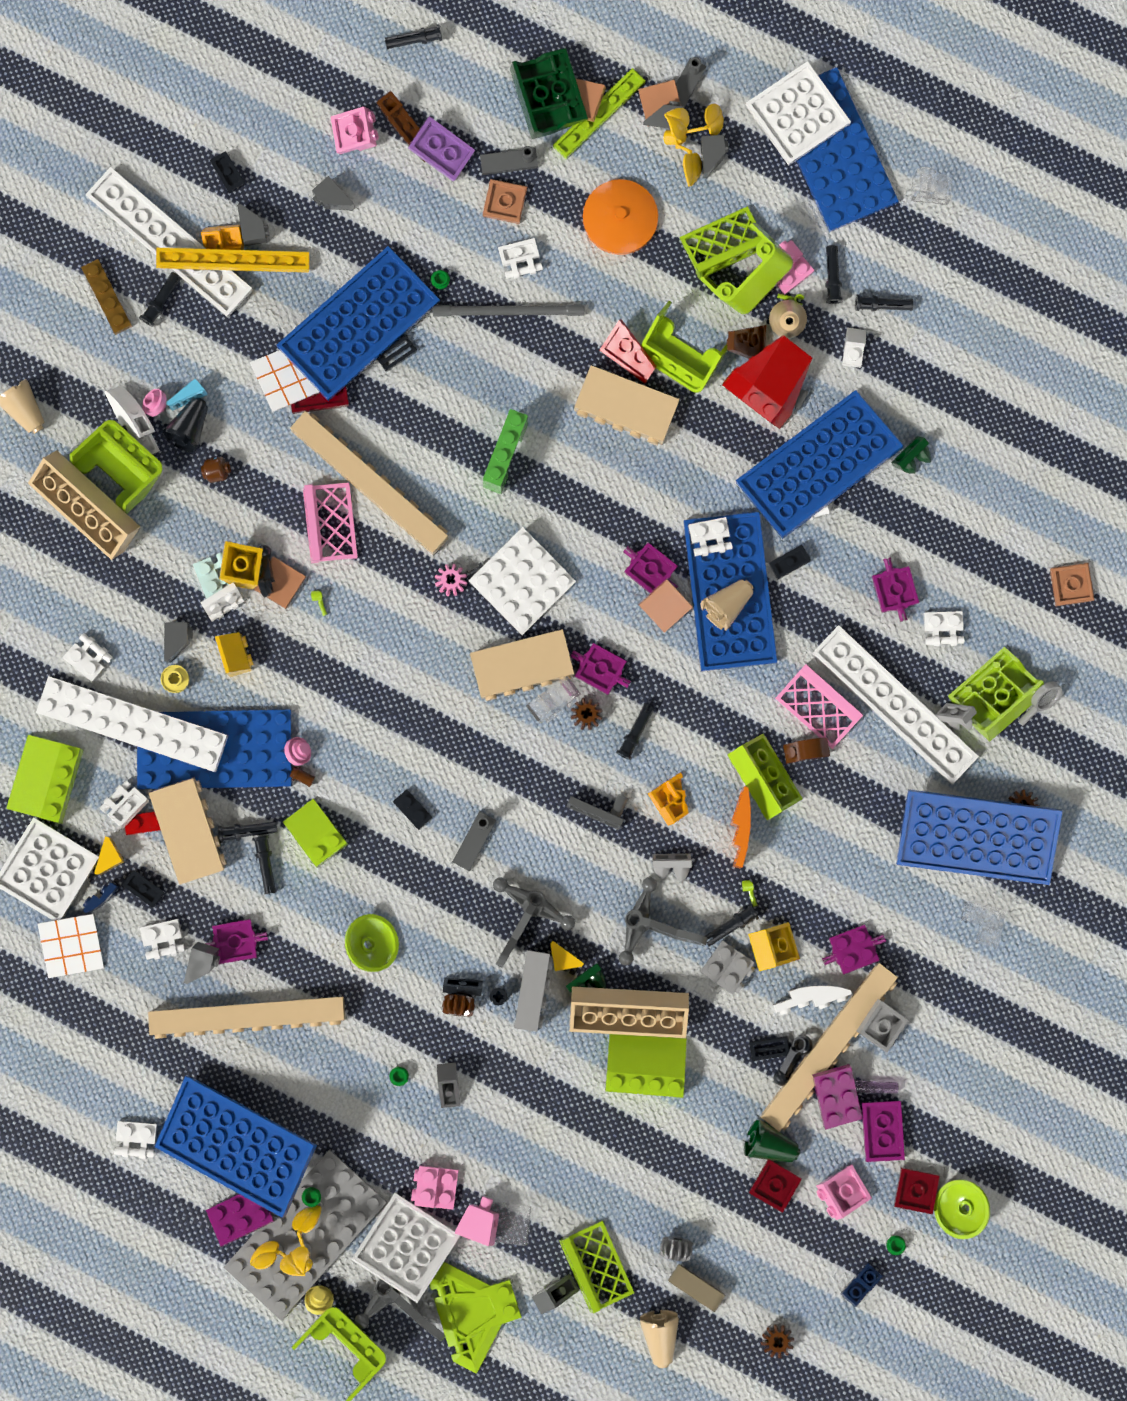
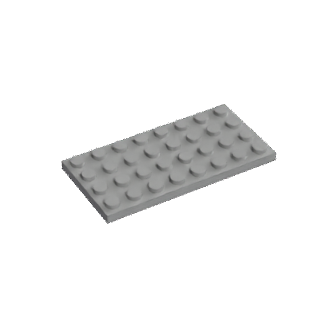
[223,1150,387,1320]

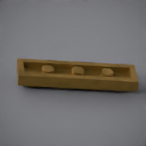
[81,259,132,335]

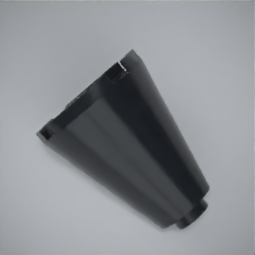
[162,398,208,452]

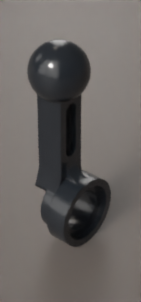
[258,544,275,598]
[773,1035,813,1086]

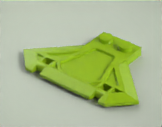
[429,1262,522,1374]

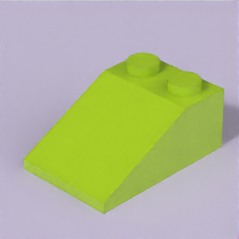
[283,799,348,868]

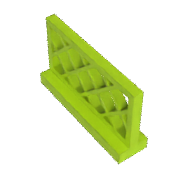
[680,206,762,280]
[559,1221,634,1314]

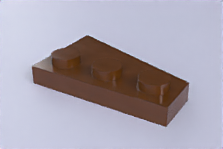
[727,325,767,359]

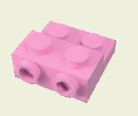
[331,107,379,154]
[777,240,815,295]
[816,1164,872,1220]
[411,1165,458,1210]

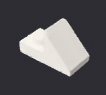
[842,328,866,368]

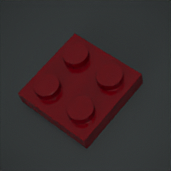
[748,1160,802,1213]
[894,1168,940,1215]

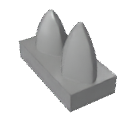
[935,703,977,731]
[652,854,692,883]

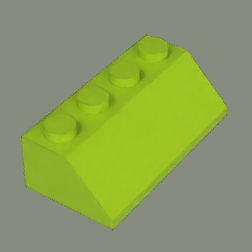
[727,733,803,820]

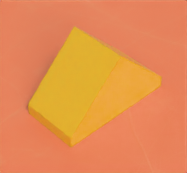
[94,836,125,875]
[550,941,584,971]

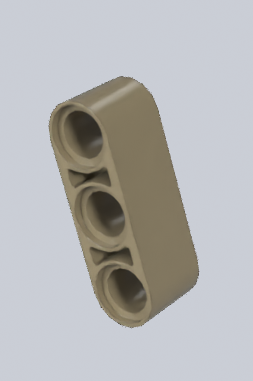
[668,1264,726,1312]

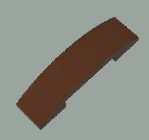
[376,90,425,162]

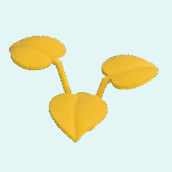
[663,104,724,187]
[250,1205,322,1276]

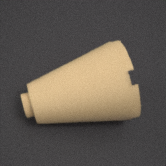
[769,300,807,338]
[0,379,45,434]
[700,579,753,630]
[640,1310,679,1368]

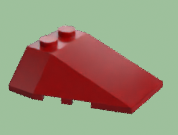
[722,335,812,429]

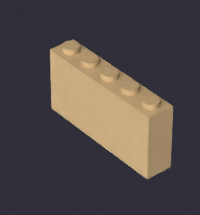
[574,365,680,445]
[470,629,574,701]
[149,777,227,885]

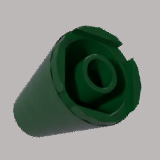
[744,1120,800,1162]

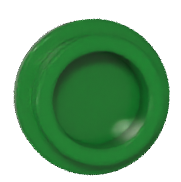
[431,270,450,289]
[389,1067,409,1086]
[302,1187,321,1207]
[886,1235,906,1255]

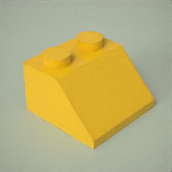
[219,541,263,590]
[215,632,254,677]
[748,922,800,971]

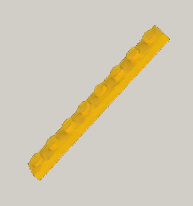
[156,247,309,273]

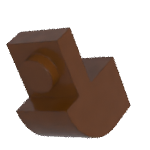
[783,737,830,764]

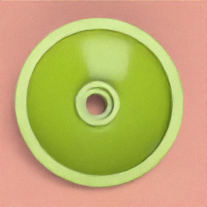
[345,914,399,972]
[934,1180,990,1239]

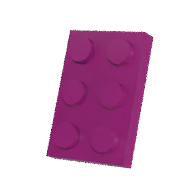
[812,1064,862,1130]
[861,1101,905,1162]
[206,1194,275,1247]

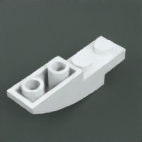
[105,385,160,455]
[772,986,852,1015]

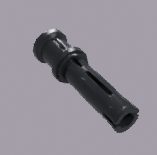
[385,24,442,50]
[825,245,843,304]
[139,272,182,327]
[855,294,913,312]
[616,703,655,761]
[218,821,278,843]
[252,835,277,895]
[705,904,759,947]

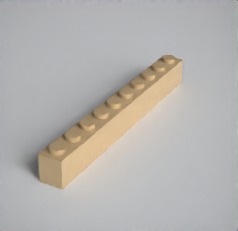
[290,411,448,556]
[760,963,898,1132]
[148,997,346,1039]

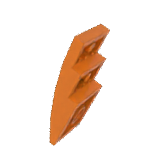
[730,786,751,869]

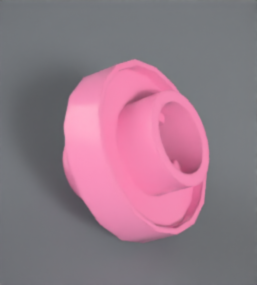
[142,389,167,417]
[284,737,311,766]

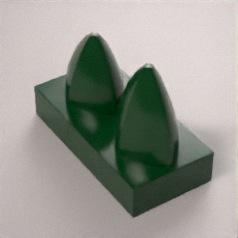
[891,436,931,474]
[566,963,606,993]

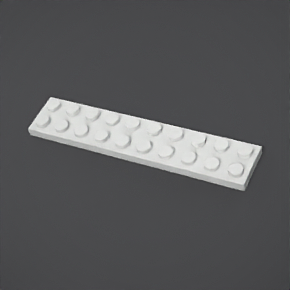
[85,167,253,318]
[812,625,979,785]
[36,676,228,772]

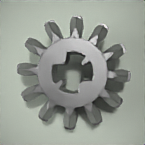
[660,1236,693,1262]

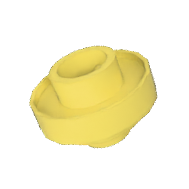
[160,665,190,694]
[304,1285,334,1315]

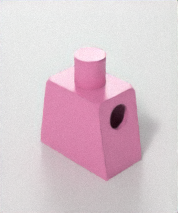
[455,1196,499,1246]

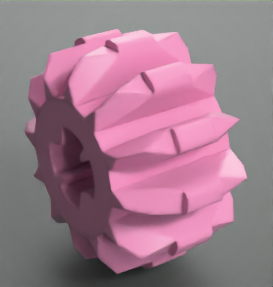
[435,564,467,596]

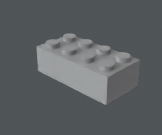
[514,950,553,1032]

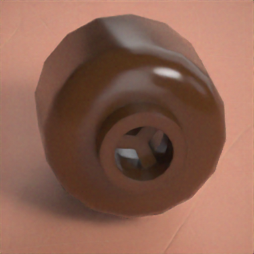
[201,457,231,483]

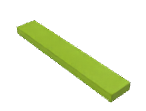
[553,68,646,159]

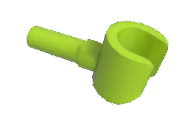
[777,293,805,305]
[311,590,327,616]
[742,880,757,907]

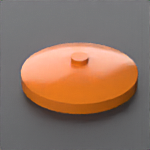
[583,179,658,255]

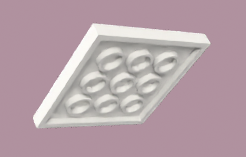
[746,61,851,166]
[468,527,576,635]
[0,817,99,921]
[351,1193,460,1303]

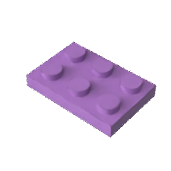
[408,116,475,182]

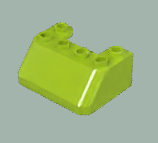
[70,420,162,514]

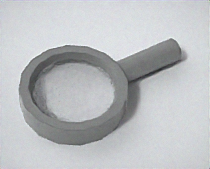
[1018,681,1062,726]

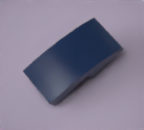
[83,882,119,913]
[840,1263,883,1307]

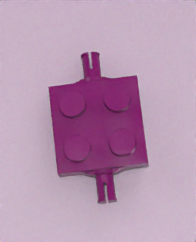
[623,543,678,593]
[872,557,919,622]
[570,643,631,695]
[204,919,268,964]
[822,925,886,975]

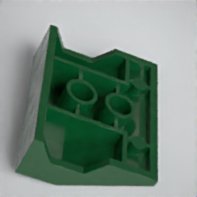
[510,48,588,139]

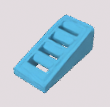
[166,379,207,411]

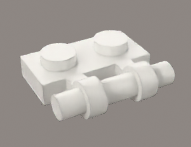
[498,238,543,279]
[688,517,732,557]
[201,583,244,622]
[923,611,964,647]
[63,633,113,682]
[99,780,149,829]
[140,919,185,960]
[114,1121,157,1159]

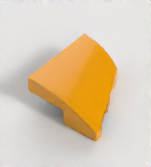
[201,225,244,250]
[648,772,689,826]

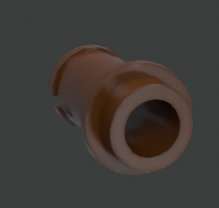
[290,767,315,787]

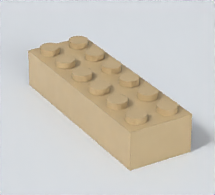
[28,450,140,560]
[569,987,689,1038]

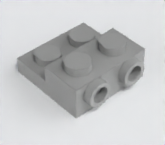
[700,940,755,994]
[857,999,908,1052]

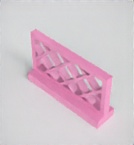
[303,483,357,564]
[775,664,863,749]

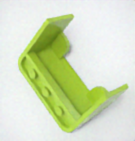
[700,223,793,314]
[641,301,728,393]
[291,1307,386,1401]

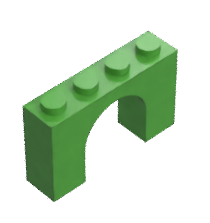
[483,409,528,494]

